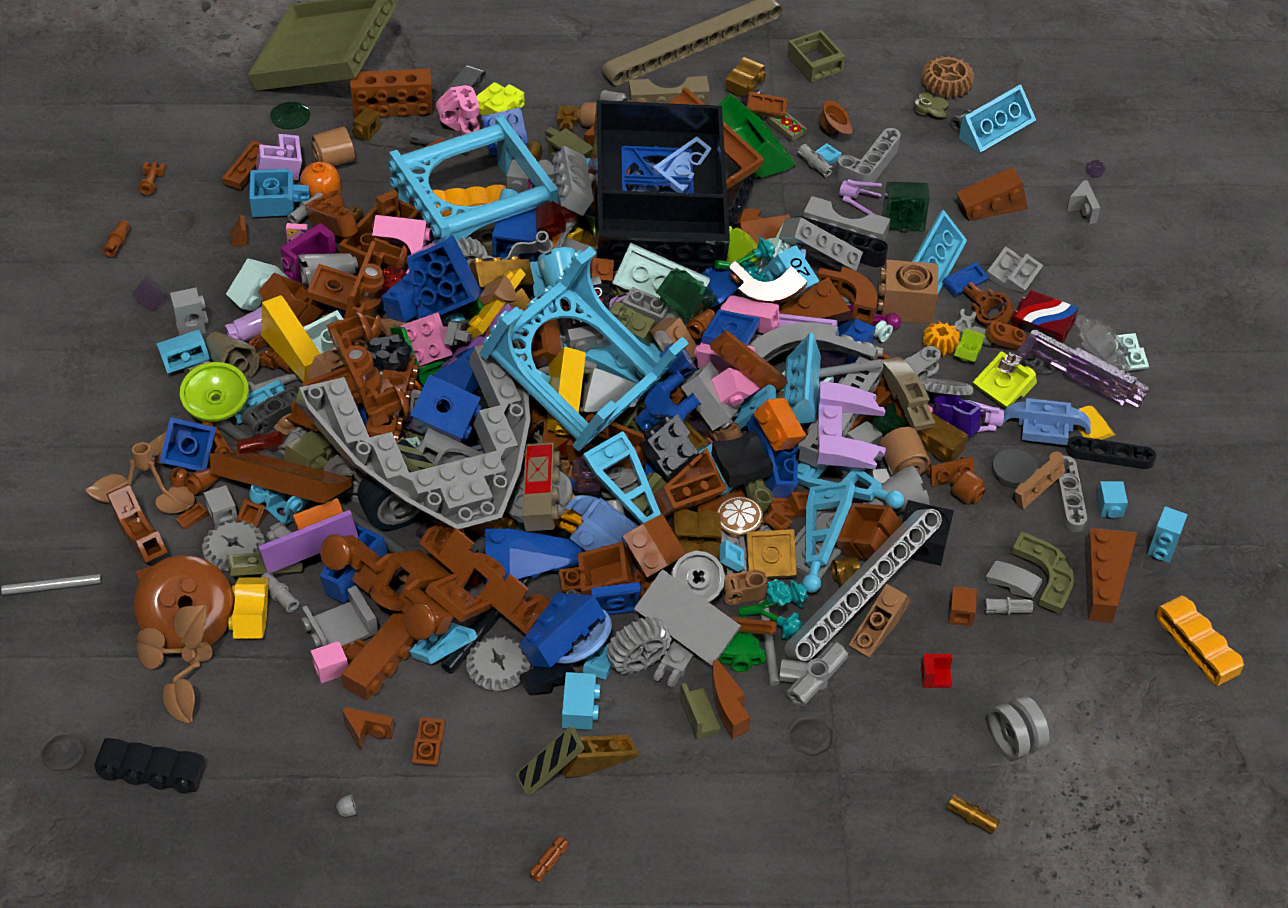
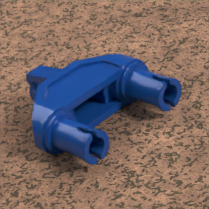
[635,370,702,431]

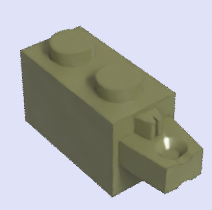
[545,127,594,158]

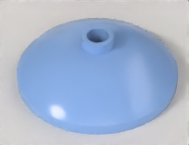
[556,609,612,664]

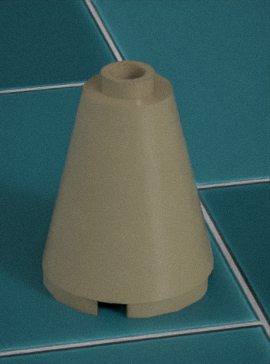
[205,332,260,378]

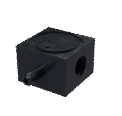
[895,500,954,566]

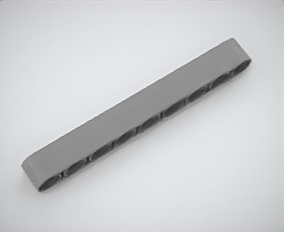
[784,509,942,661]

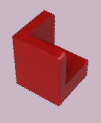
[920,654,953,688]

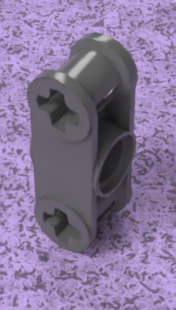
[241,386,299,436]

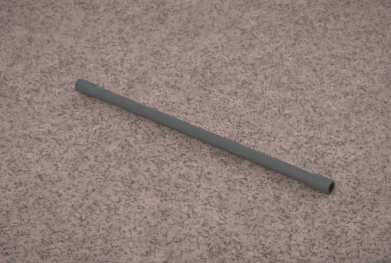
[211,419,411,553]

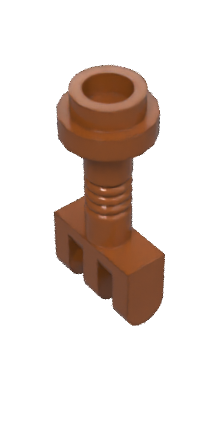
[138,162,167,195]

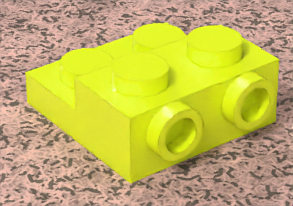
[469,82,525,116]
[973,351,1037,409]

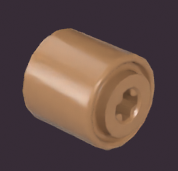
[311,126,355,167]
[879,427,930,476]

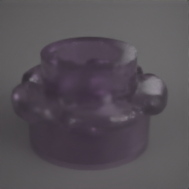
[1086,160,1106,178]

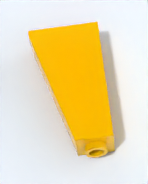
[261,295,320,382]
[547,347,586,435]

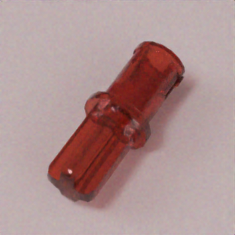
[236,431,284,454]

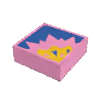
[286,223,308,243]

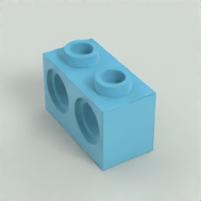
[1147,506,1188,563]

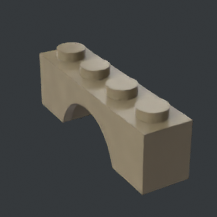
[629,76,710,105]

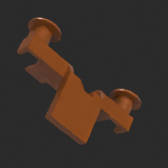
[419,521,551,634]
[320,534,454,640]

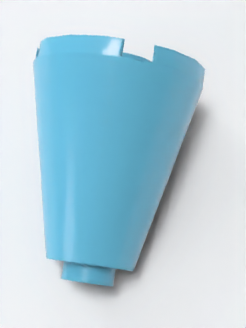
[538,247,576,287]

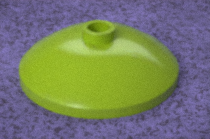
[180,362,249,422]

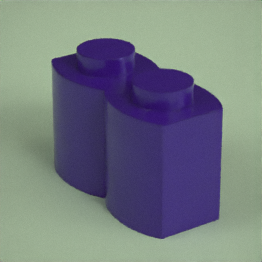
[934,393,981,437]

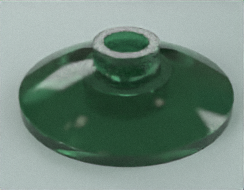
[270,101,310,130]

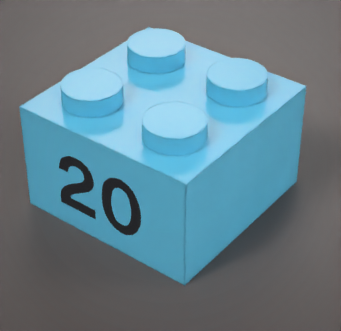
[759,245,819,306]

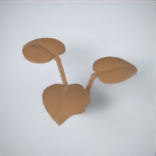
[85,431,195,514]
[136,605,212,723]

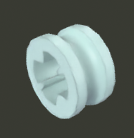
[874,320,893,342]

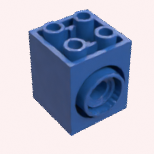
[492,206,545,262]
[407,374,482,445]

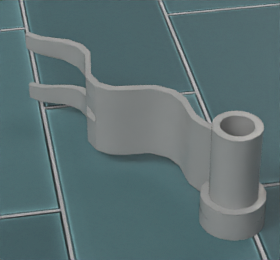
[483,231,554,261]

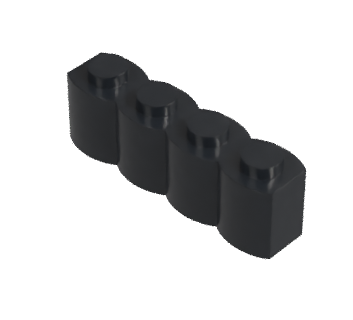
[94,738,206,793]

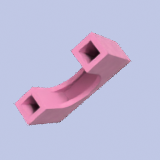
[372,215,432,300]
[695,295,780,373]

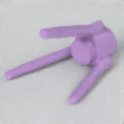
[839,179,882,215]
[968,400,1004,432]

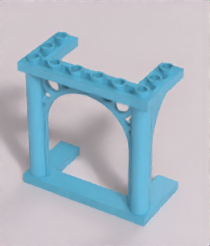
[388,115,559,242]
[479,246,689,452]

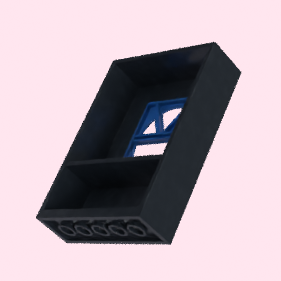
[594,100,730,269]

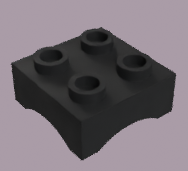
[712,430,773,488]

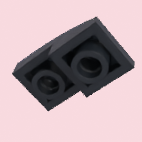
[519,663,576,694]

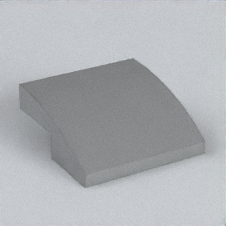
[986,246,1043,293]

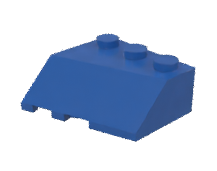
[407,234,482,319]

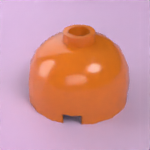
[300,162,341,198]

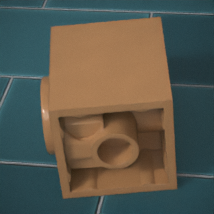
[877,260,938,324]

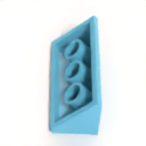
[959,84,1036,153]
[912,210,967,293]
[783,333,821,424]

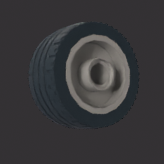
[357,468,426,531]

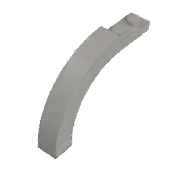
[748,322,878,362]

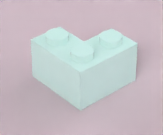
[226,258,290,311]

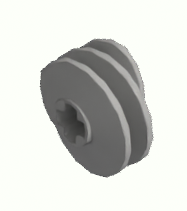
[599,467,640,498]

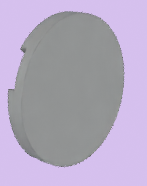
[505,468,573,523]

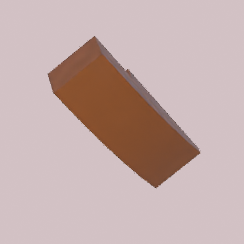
[712,659,751,740]

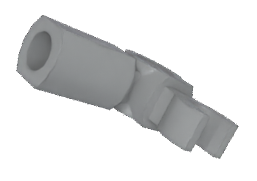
[954,309,992,347]

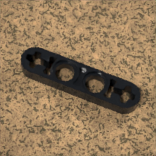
[1066,436,1156,469]

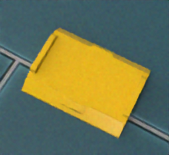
[1075,405,1115,440]

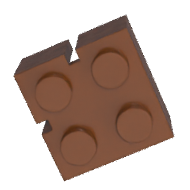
[258,273,323,326]
[835,503,903,559]
[578,541,635,595]

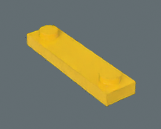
[466,268,526,339]

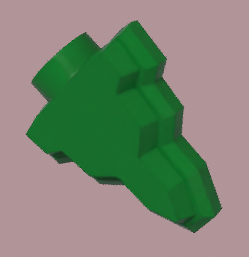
[718,617,766,672]

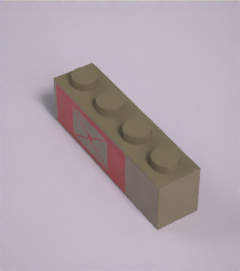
[522,442,561,531]

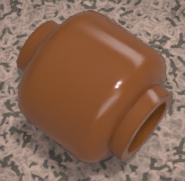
[951,470,986,504]

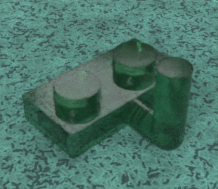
[872,403,910,433]

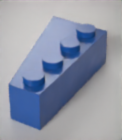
[747,408,798,498]

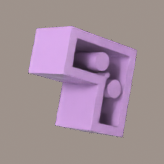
[256,134,302,180]

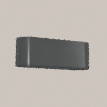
[444,65,486,109]

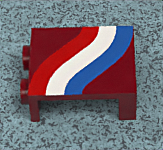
[1011,290,1079,350]

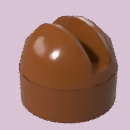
[169,467,188,487]

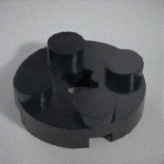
[367,334,412,370]

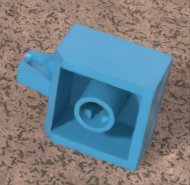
[249,169,310,217]

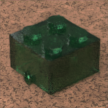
[882,181,930,233]
[655,267,718,320]

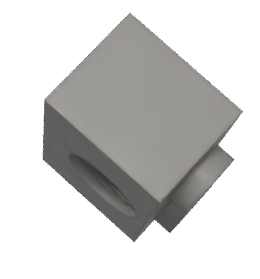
[170,288,208,336]

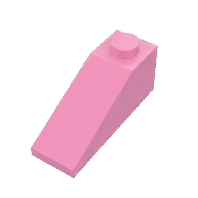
[712,368,761,406]

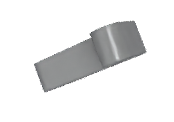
[836,128,901,190]

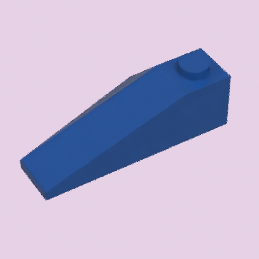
[485,529,582,583]

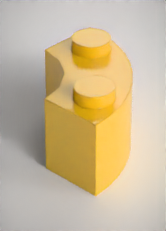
[228,578,268,639]

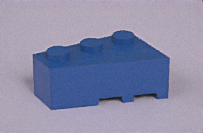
[381,272,418,322]
[320,524,388,604]
[519,593,606,668]

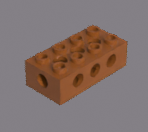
[350,68,433,118]

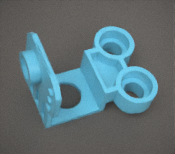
[249,485,309,524]

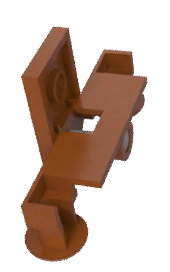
[306,238,408,345]
[301,311,409,427]

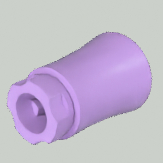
[225,306,262,342]

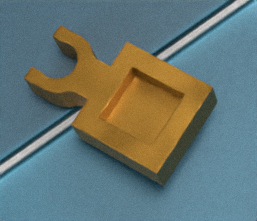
[557,105,579,133]

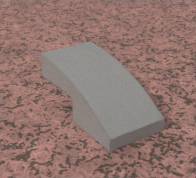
[986,561,1042,598]

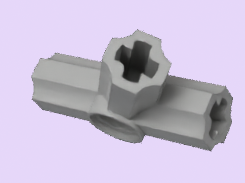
[779,642,848,707]

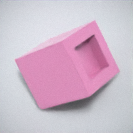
[311,641,348,683]

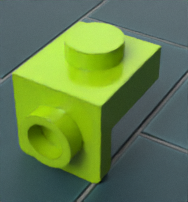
[954,329,985,362]

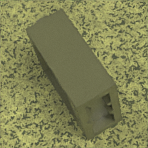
[787,30,846,83]

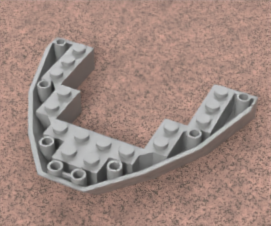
[295,340,530,530]

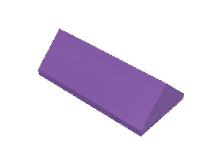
[257,510,358,574]

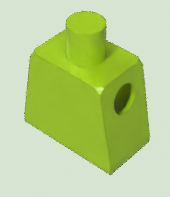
[726,226,762,266]

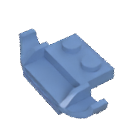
[1003,398,1091,445]
[566,495,638,551]

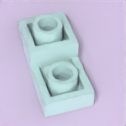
[1113,333,1149,371]

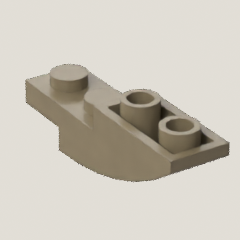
[882,357,935,431]

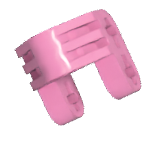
[436,85,480,135]

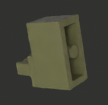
[609,301,656,346]
[284,431,336,471]

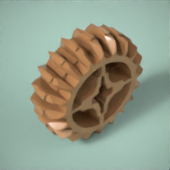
[921,55,974,99]

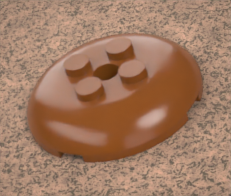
[134,555,234,649]

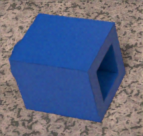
[659,344,697,378]

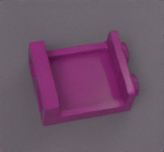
[280,223,336,283]

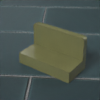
[680,683,720,740]

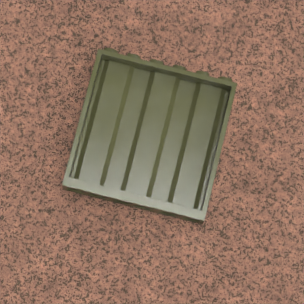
[247,0,397,91]

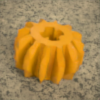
[923,321,960,358]

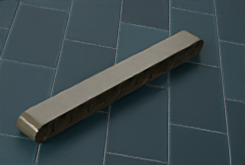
[602,0,783,86]

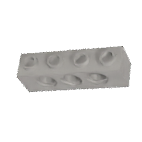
[552,146,594,216]
[779,217,863,272]

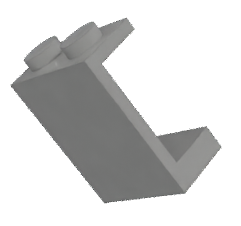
[301,586,378,648]

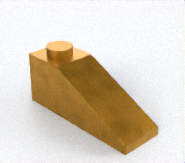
[561,734,639,777]

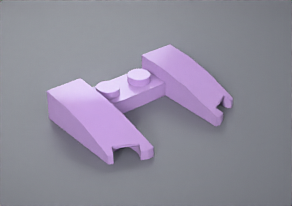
[817,381,886,469]

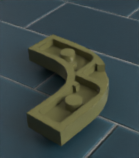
[1011,531,1074,614]

